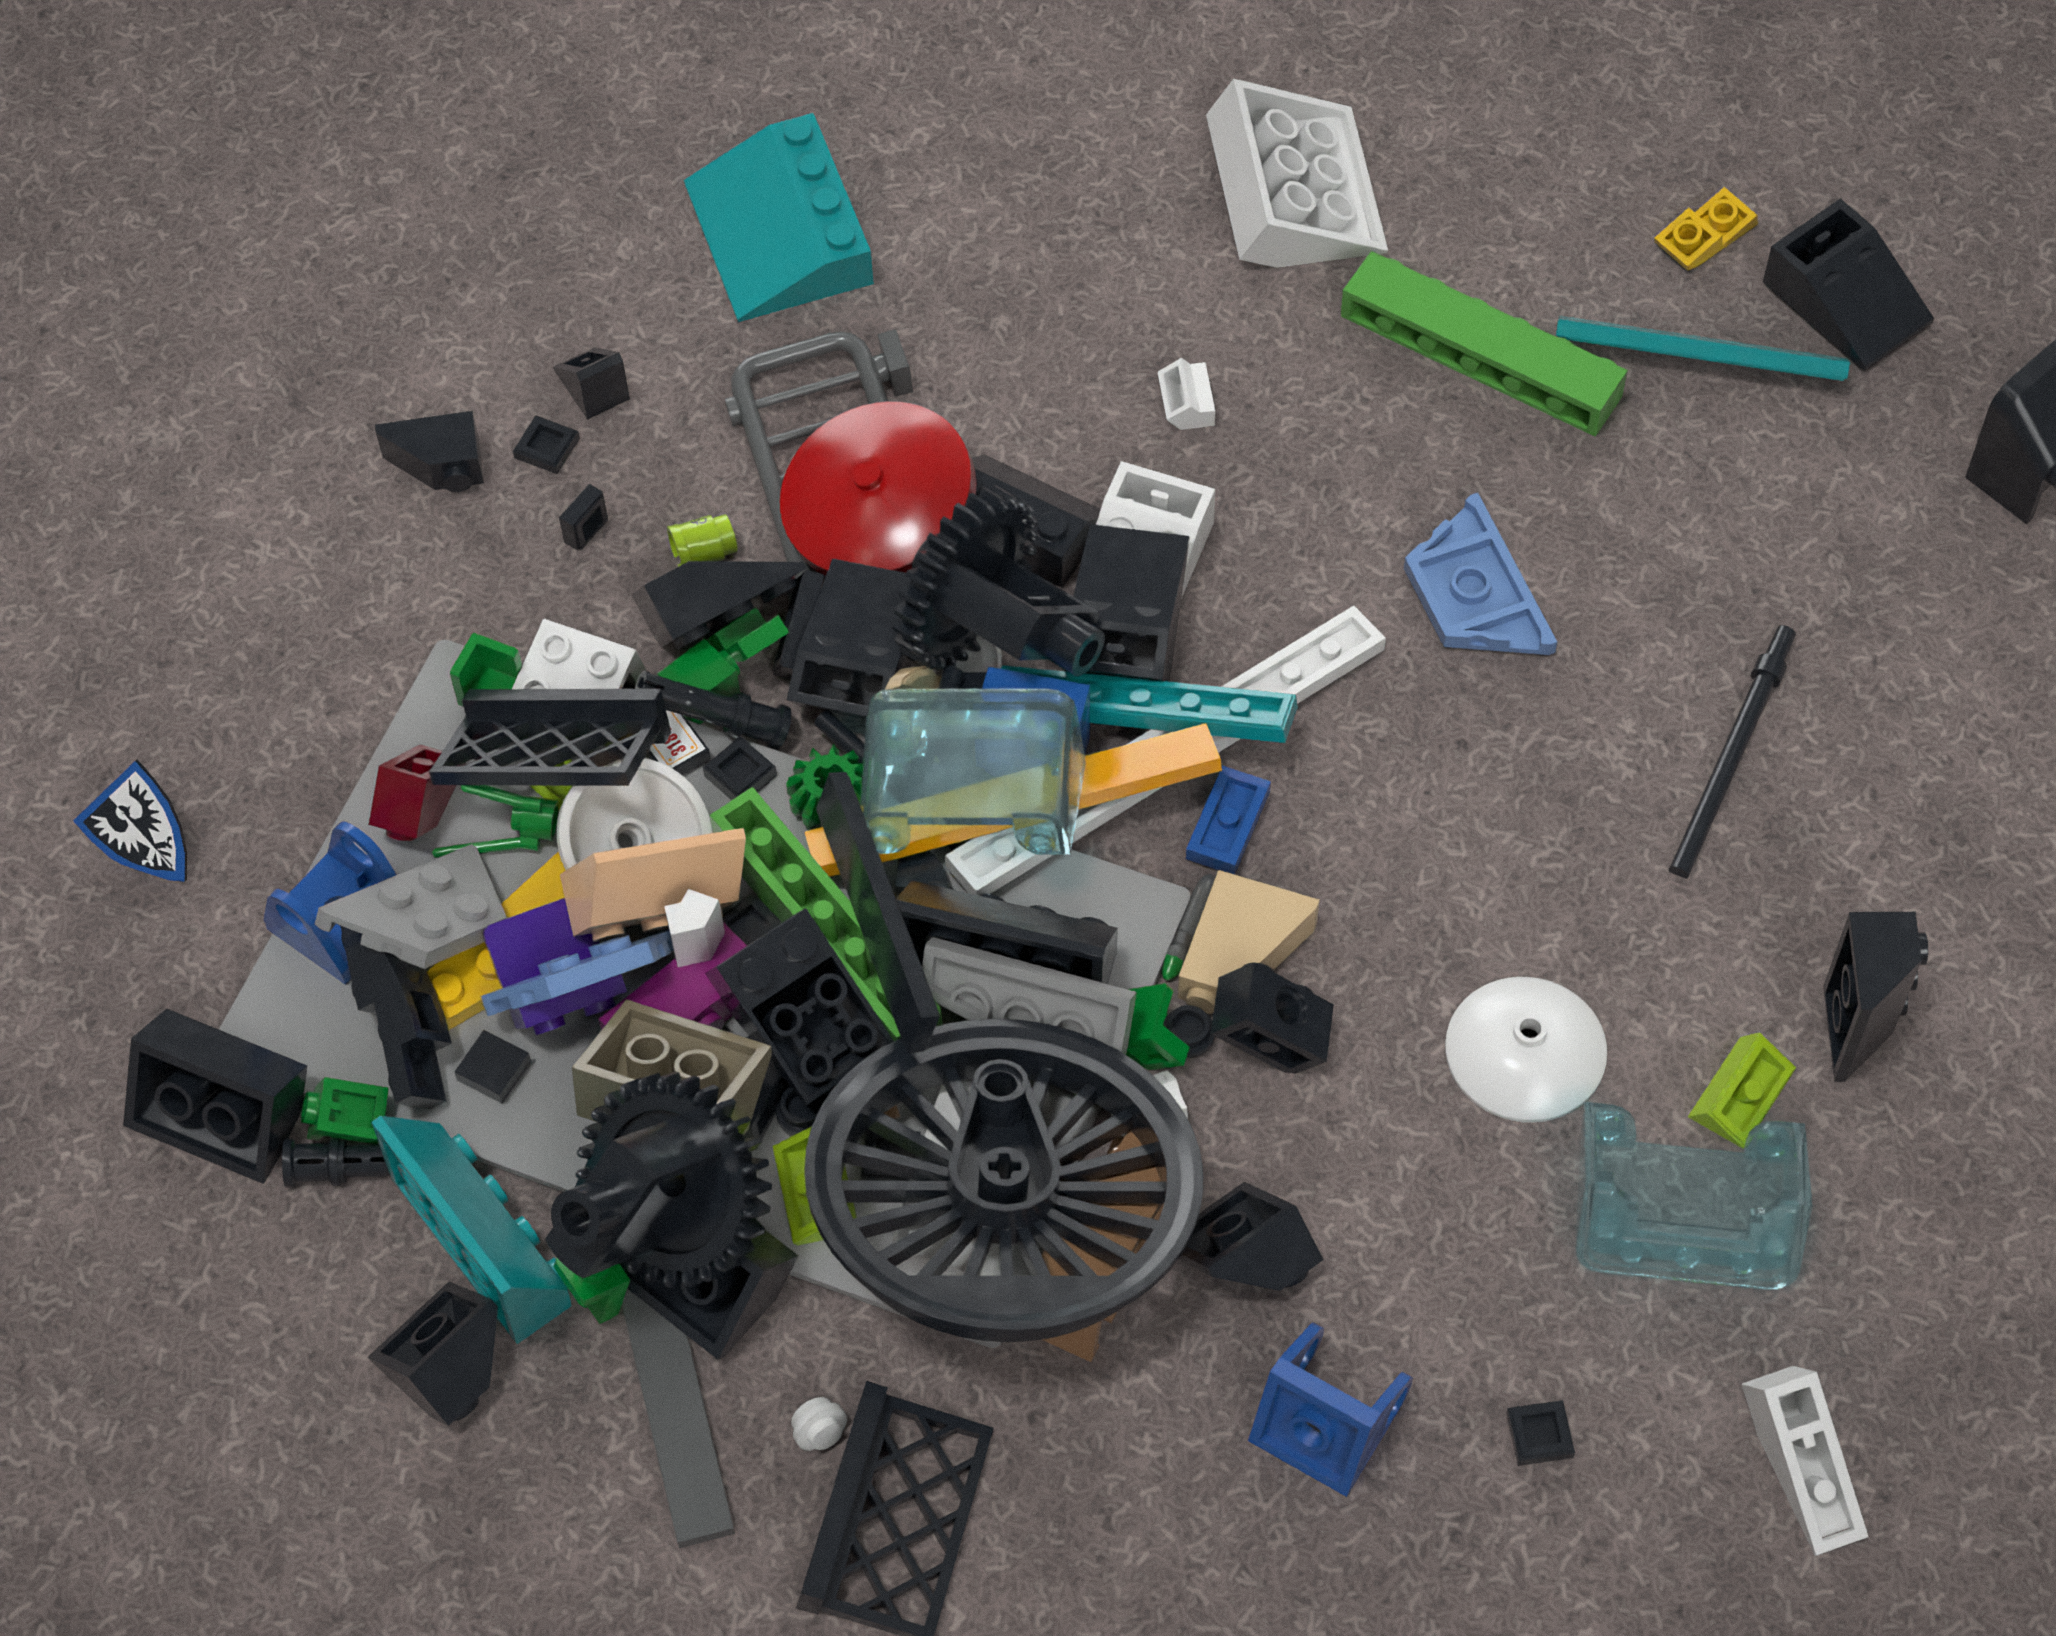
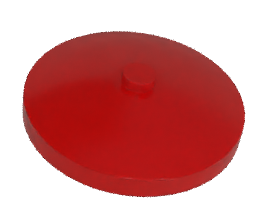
[780,401,976,576]

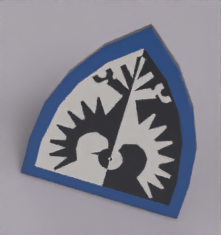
[73,759,187,882]

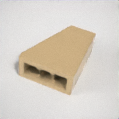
[1178,870,1319,1014]

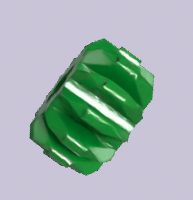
[786,744,875,830]

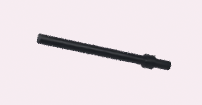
[1669,625,1796,879]

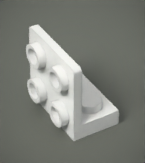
[512,619,647,689]

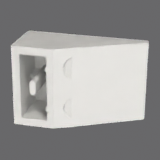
[1096,461,1215,599]

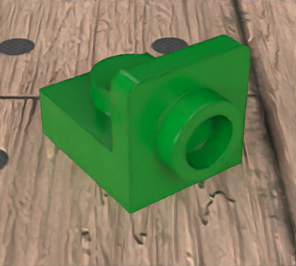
[301,1077,389,1144]
[554,1258,630,1324]

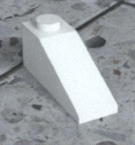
[1742,1366,1868,1556]

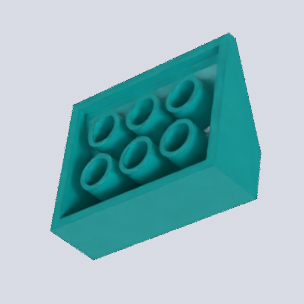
[684,113,874,322]
[371,1116,572,1344]

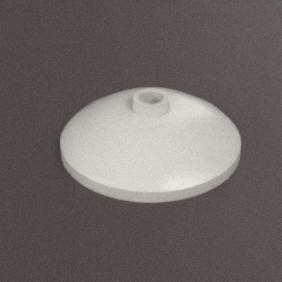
[557,758,712,870]
[1445,977,1607,1123]

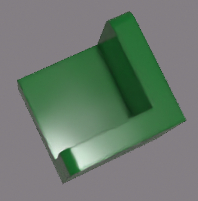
[450,633,522,707]
[1126,983,1190,1070]

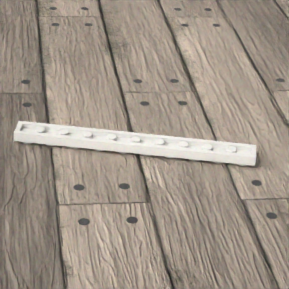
[945,606,1386,895]

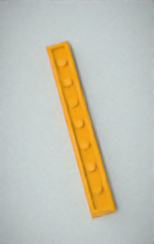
[804,723,1222,877]

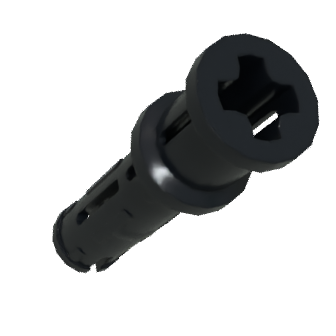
[635,671,792,750]
[282,1137,391,1188]

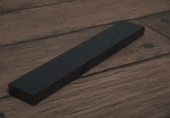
[816,772,940,1053]

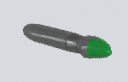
[1162,874,1215,980]

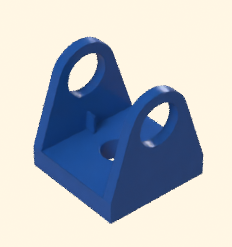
[263,821,397,985]
[1248,1322,1413,1497]

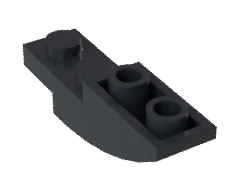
[340,925,452,1109]

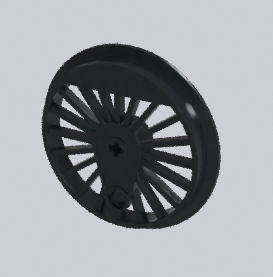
[804,1019,1203,1342]

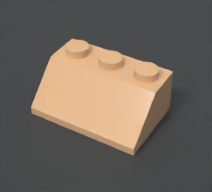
[560,828,746,942]

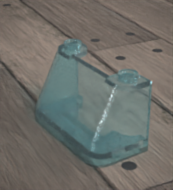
[860,689,1086,855]
[1576,1102,1813,1290]

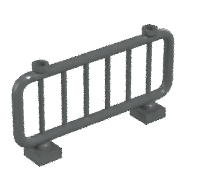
[724,329,913,603]

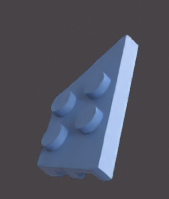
[1404,493,1557,655]
[480,929,674,1016]

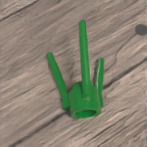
[432,785,559,858]

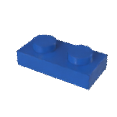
[1186,765,1271,875]

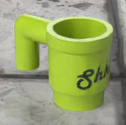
[667,514,738,567]

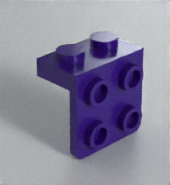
[483,898,627,1035]

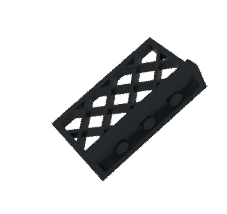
[429,689,671,786]
[796,1381,994,1636]

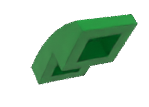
[706,607,789,662]

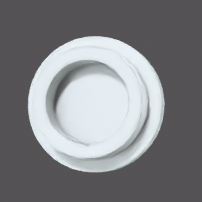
[791,1397,847,1451]

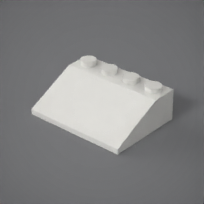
[1206,79,1388,268]

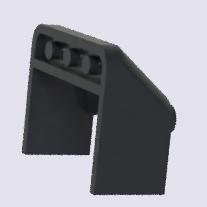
[1965,339,2056,524]

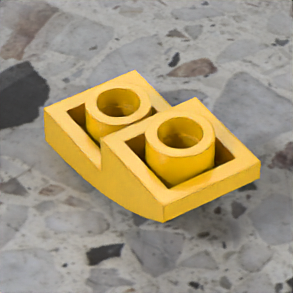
[1654,187,1758,271]

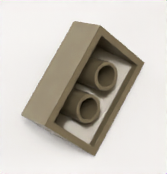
[572,999,772,1135]

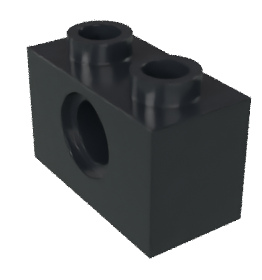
[1211,962,1334,1074]

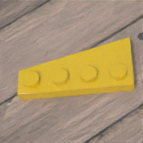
[427,851,601,1030]

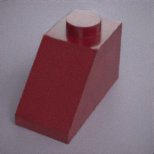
[368,744,466,841]

